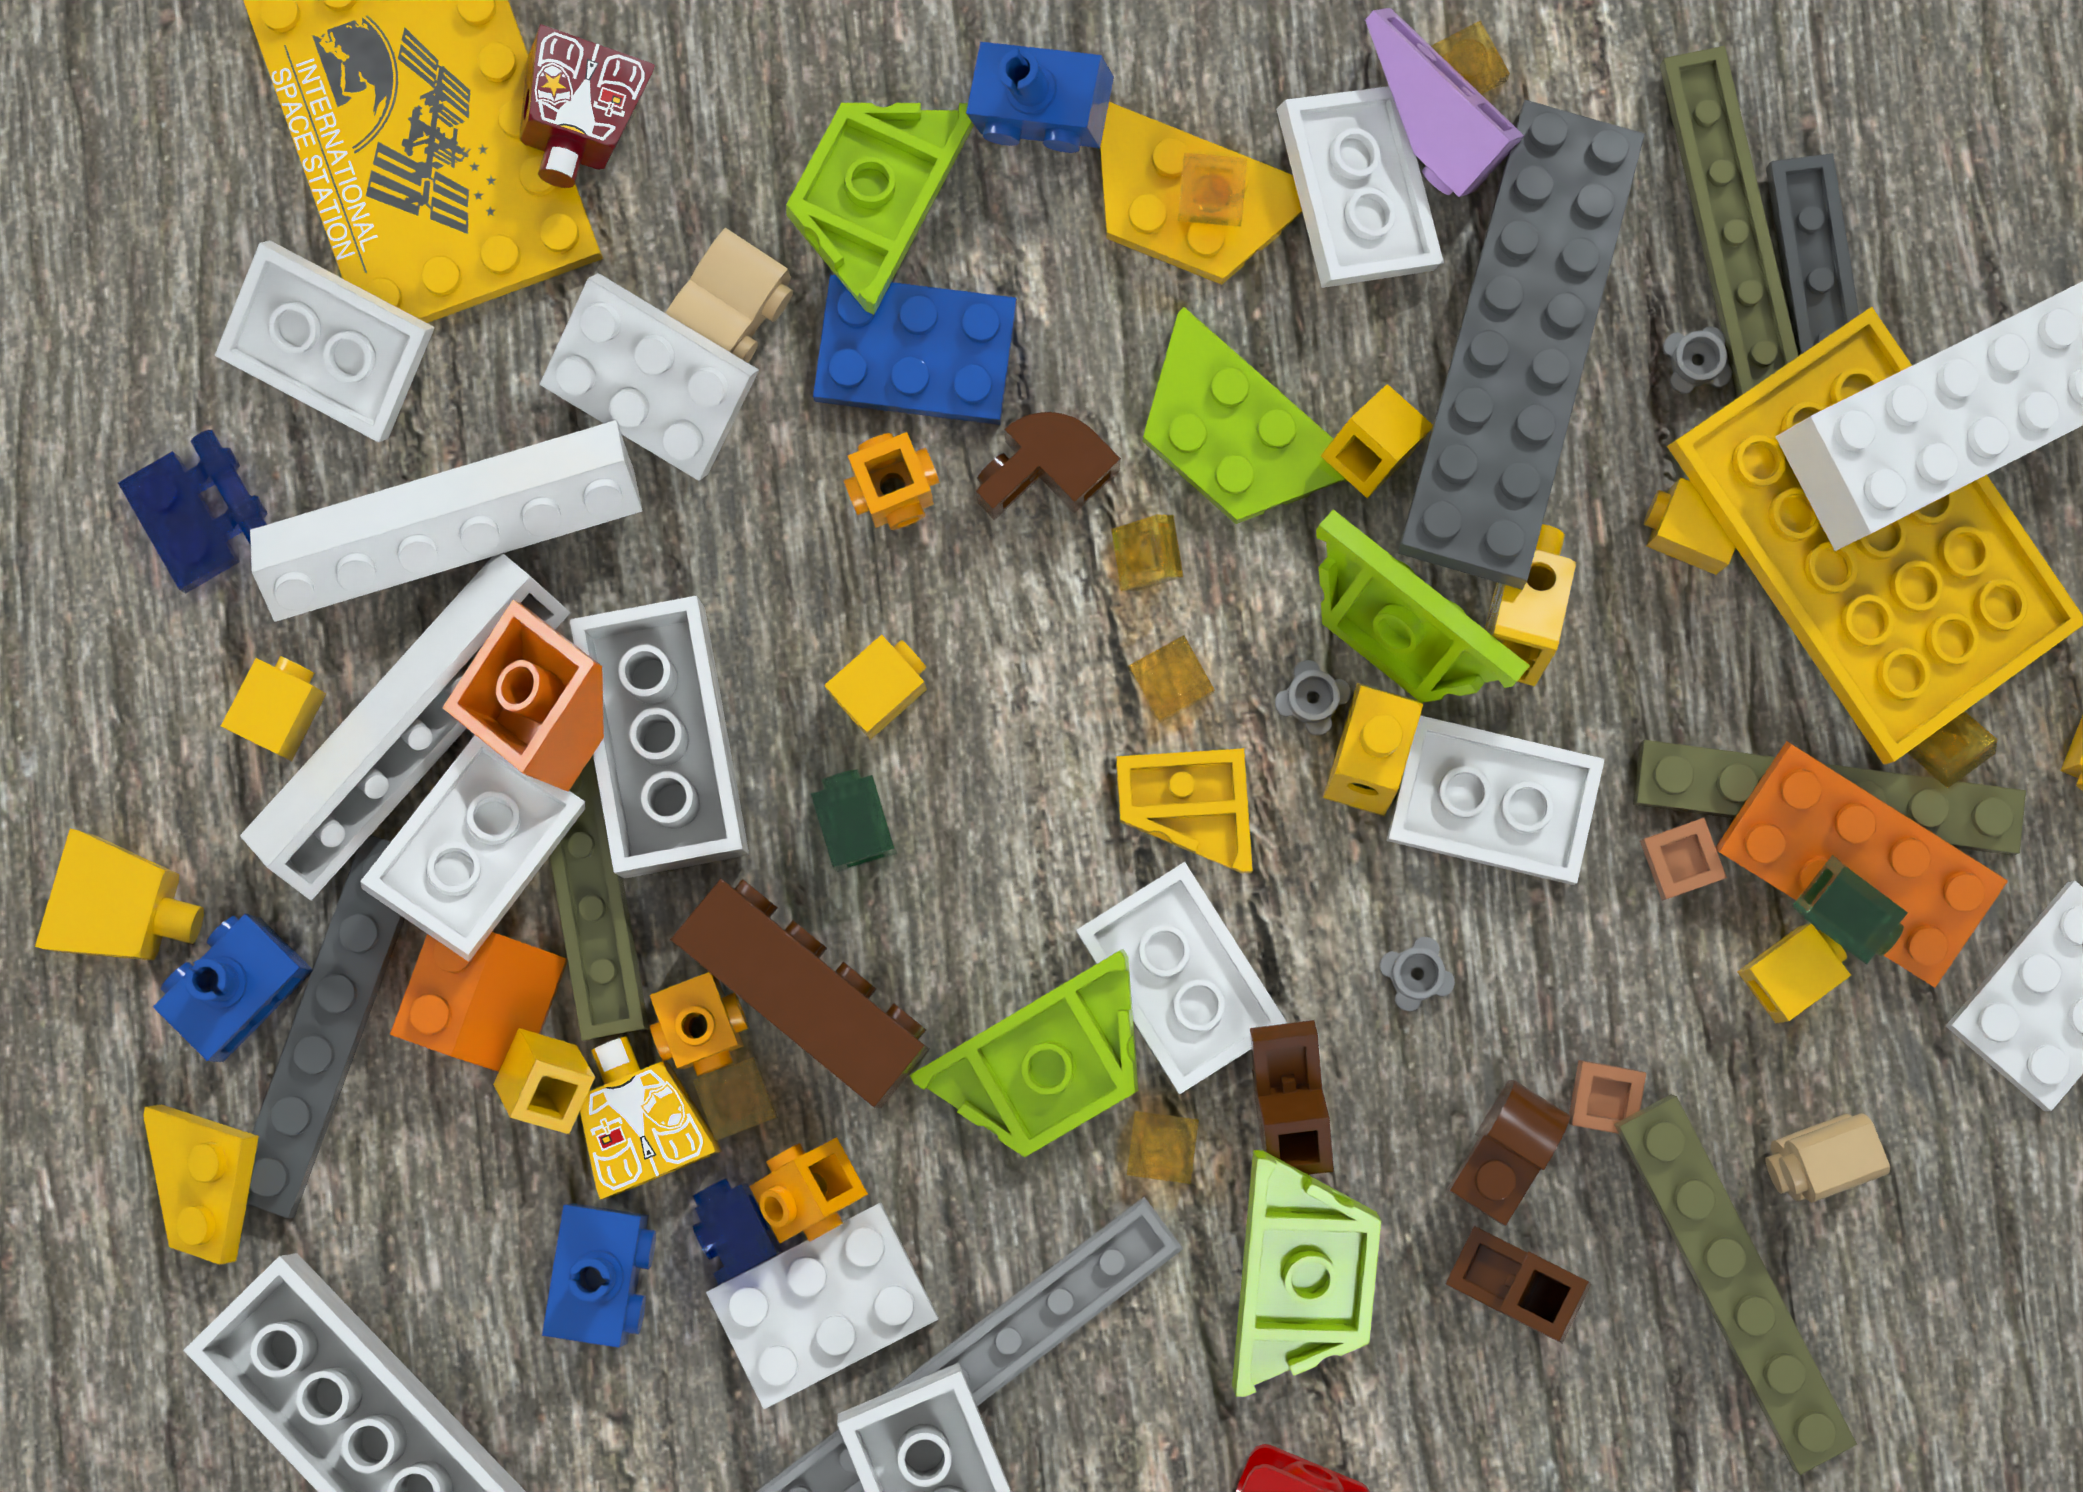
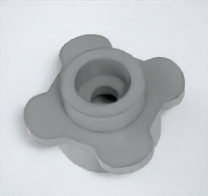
[1663,326,1732,394]
[1275,660,1351,736]
[1380,937,1455,1011]

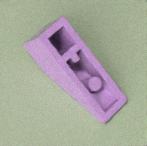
[1365,8,1524,197]

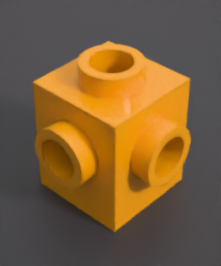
[843,432,940,530]
[649,972,749,1076]
[749,1137,868,1243]

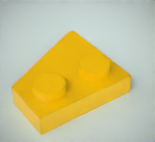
[1116,748,1253,873]
[143,1104,259,1265]

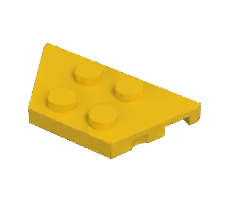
[1100,102,1303,285]

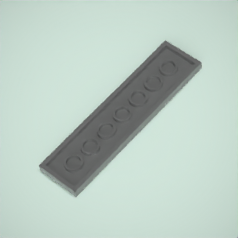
[1398,100,1645,590]

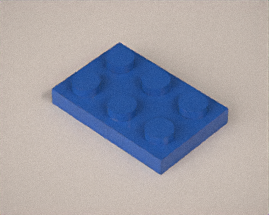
[813,274,1017,425]

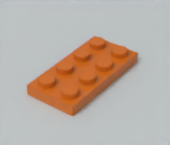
[1715,741,2008,988]

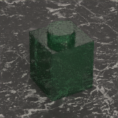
[811,769,898,872]
[1792,855,1908,965]

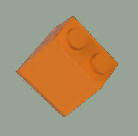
[442,600,604,792]
[390,932,568,1072]

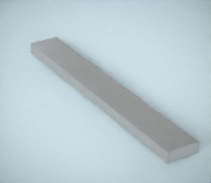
[756,1196,1183,1492]

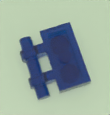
[118,430,268,594]

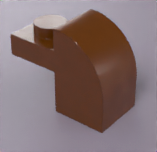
[976,412,1121,520]
[1250,1020,1334,1175]
[1447,1080,1570,1226]
[1445,1226,1591,1344]

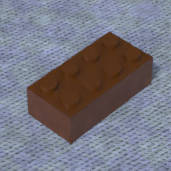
[670,878,930,1108]

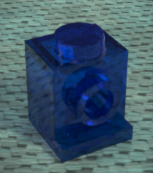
[692,1178,782,1284]

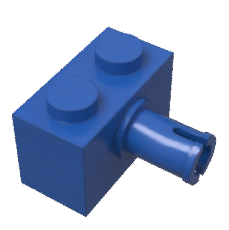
[966,41,1114,153]
[153,913,313,1062]
[542,1203,656,1348]

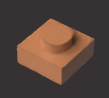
[1640,818,1727,901]
[1568,1060,1647,1134]

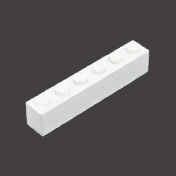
[250,420,642,622]
[240,553,570,900]

